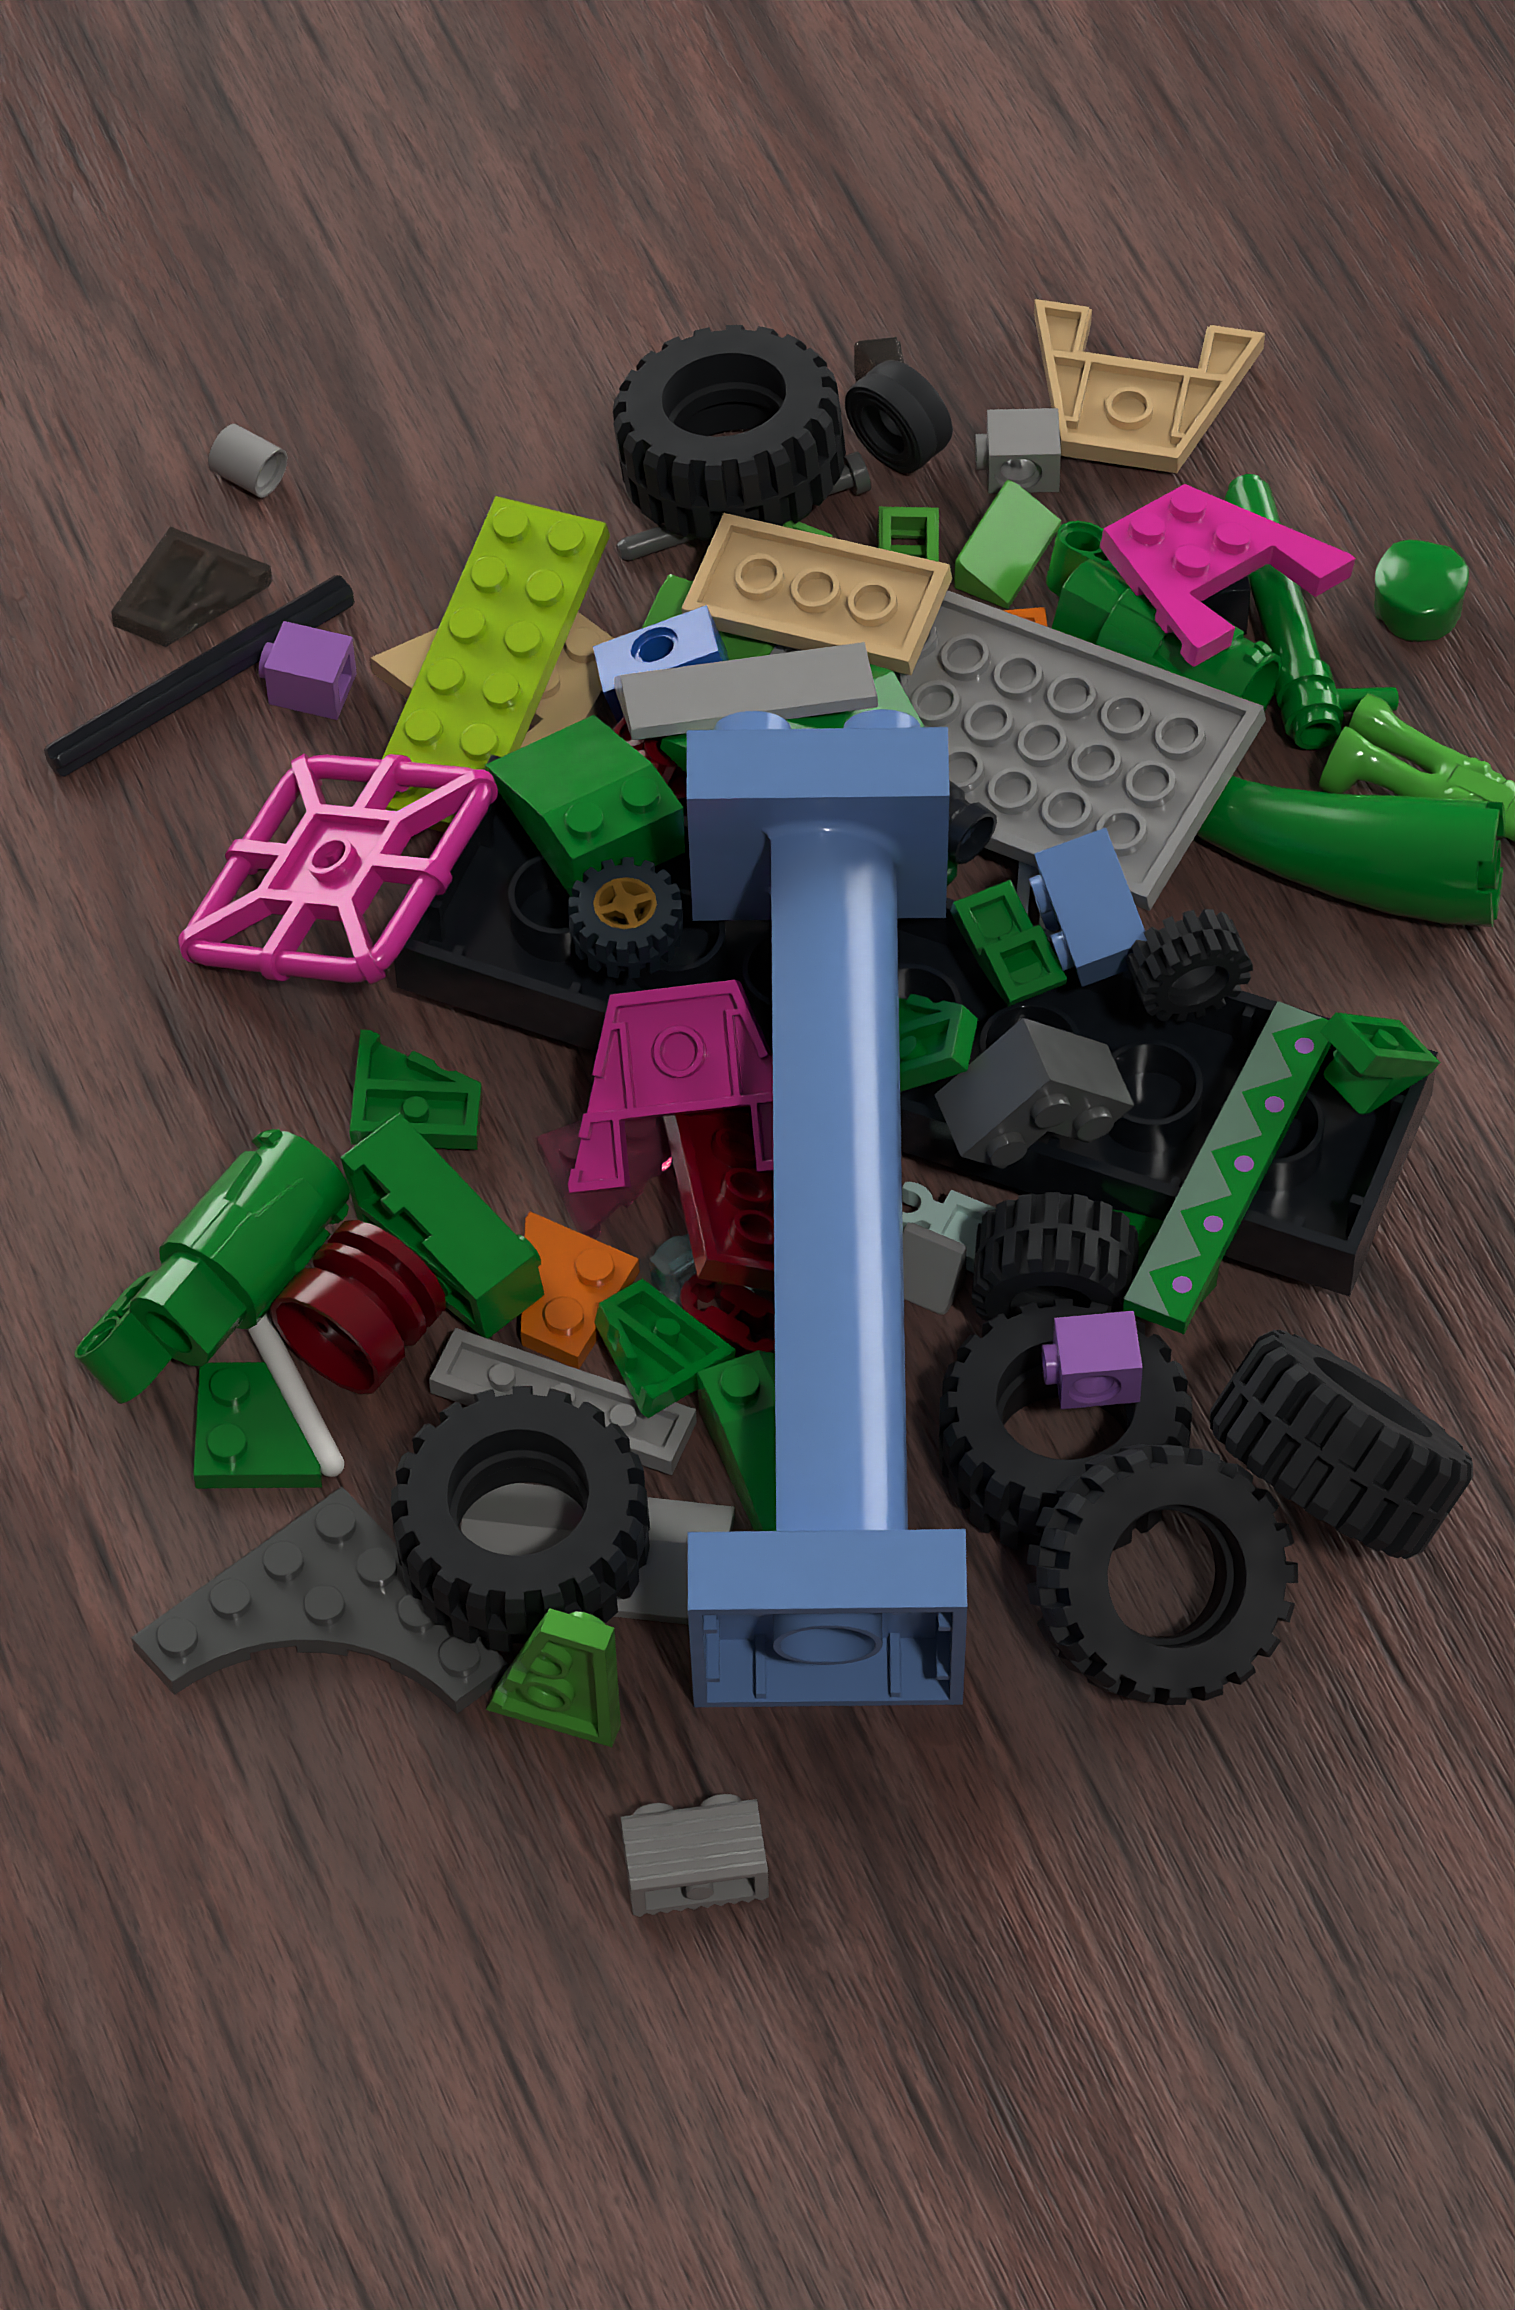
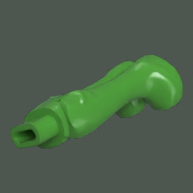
[1319,693,1515,842]

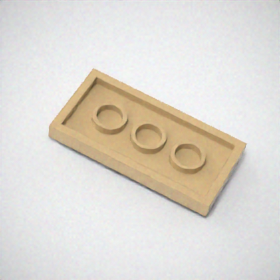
[681,513,952,675]

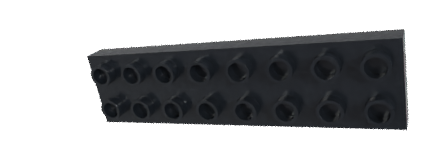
[394,754,1438,1297]

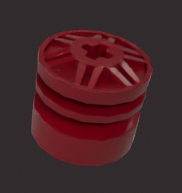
[270,1220,446,1394]

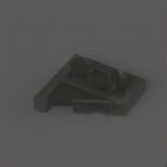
[111,527,273,647]

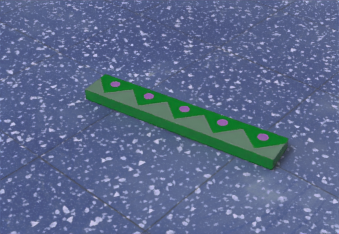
[1123,1001,1331,1334]

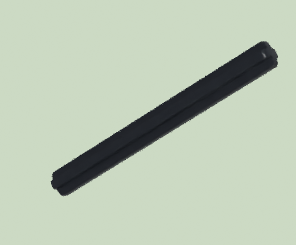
[44,575,355,777]

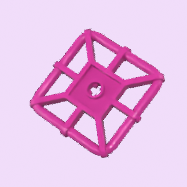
[178,753,498,985]

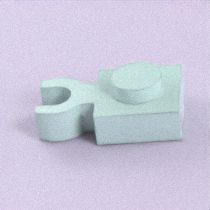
[902,1182,996,1272]

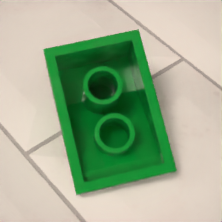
[485,715,685,897]

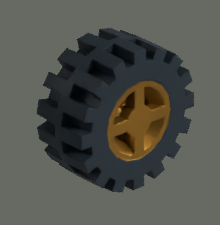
[568,857,683,979]

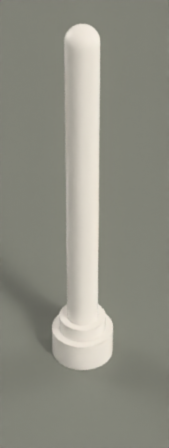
[248,1311,344,1477]

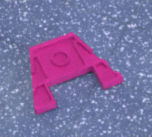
[1100,484,1356,667]
[568,980,774,1194]

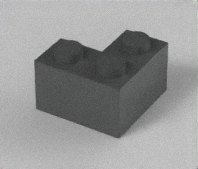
[935,1018,1134,1169]

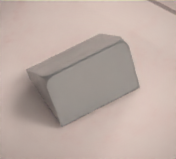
[903,1222,967,1315]

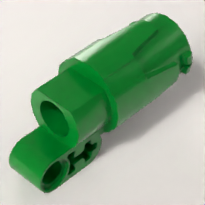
[1046,521,1282,712]
[74,1129,350,1404]

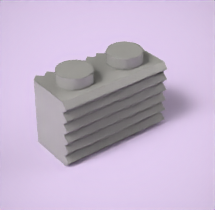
[621,1794,769,1917]

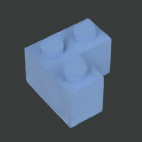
[1029,827,1147,987]

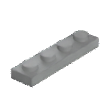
[429,1328,697,1475]

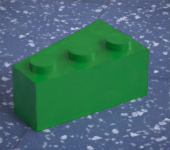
[340,1113,545,1339]

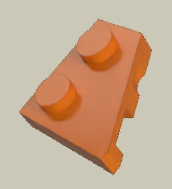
[520,1211,640,1369]

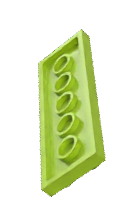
[382,496,610,832]

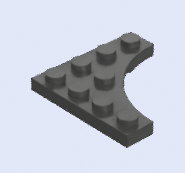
[131,1487,508,1714]

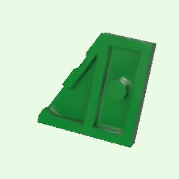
[899,994,978,1092]
[349,1029,483,1150]
[594,1278,736,1418]
[193,1362,322,1489]

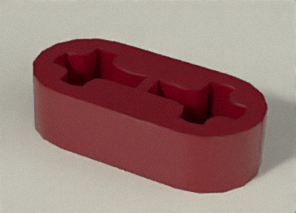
[680,1274,775,1358]

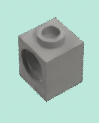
[975,408,1061,494]

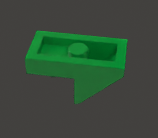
[1320,1012,1441,1115]

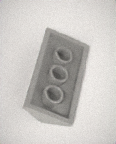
[614,642,878,740]
[461,1483,735,1625]

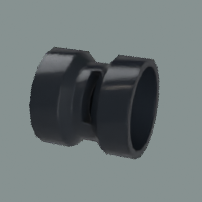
[948,780,997,864]

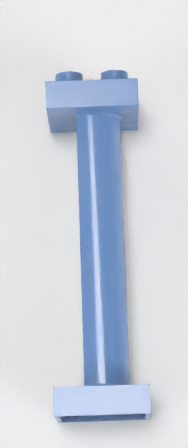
[687,709,967,1707]

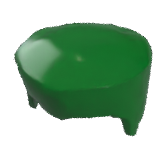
[1374,540,1469,642]

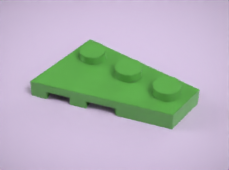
[486,1608,621,1747]

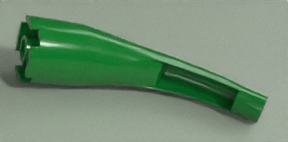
[1196,775,1505,927]

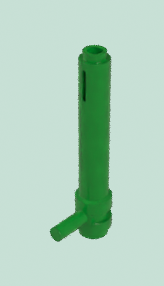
[1225,474,1399,750]

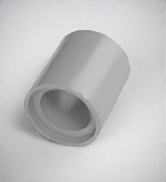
[208,424,288,498]

